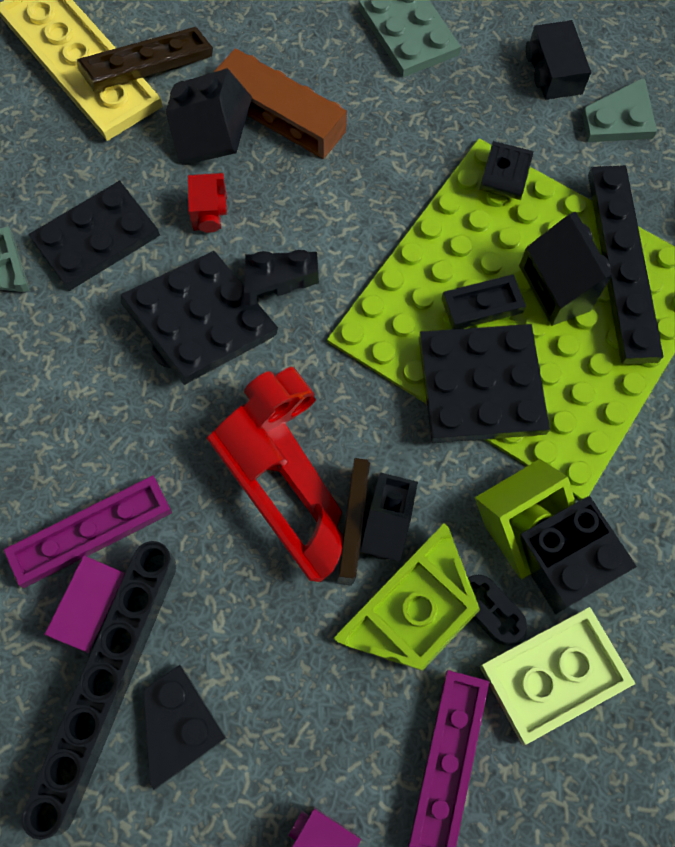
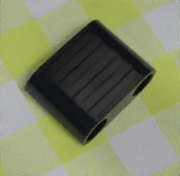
[479,141,534,200]

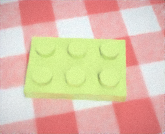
[479,607,635,745]

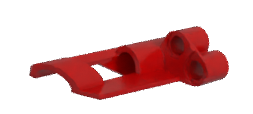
[207,367,343,582]

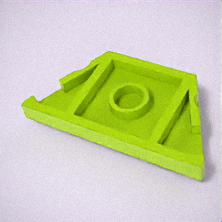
[334,523,480,671]

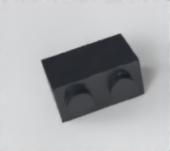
[526,20,591,100]

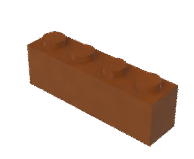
[214,48,347,159]

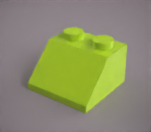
[474,459,576,580]

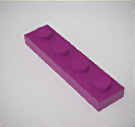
[3,475,172,588]
[408,670,490,847]

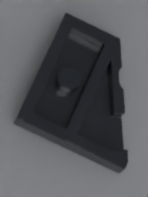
[143,665,227,790]

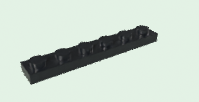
[588,165,664,365]

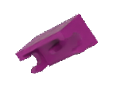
[44,556,126,653]

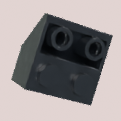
[519,212,612,326]
[519,495,637,615]

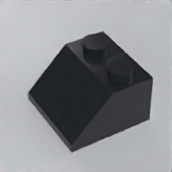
[165,68,252,165]

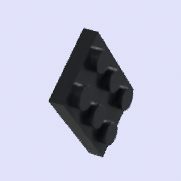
[29,181,160,291]

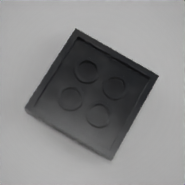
[121,251,278,385]
[419,324,550,443]

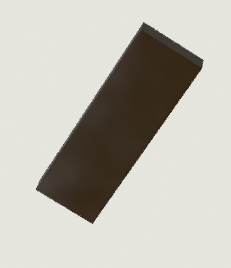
[337,458,370,586]

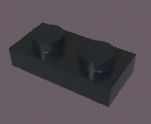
[441,274,526,329]

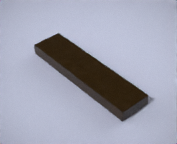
[77,27,213,91]

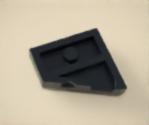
[244,250,319,305]

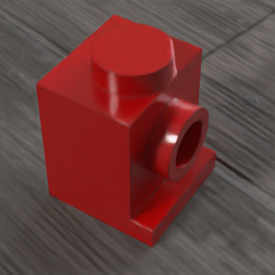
[188,173,227,233]

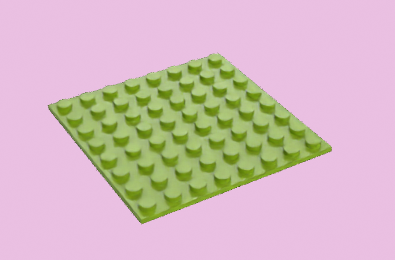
[327,138,675,500]

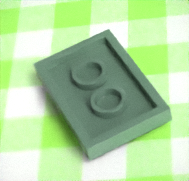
[359,0,461,78]

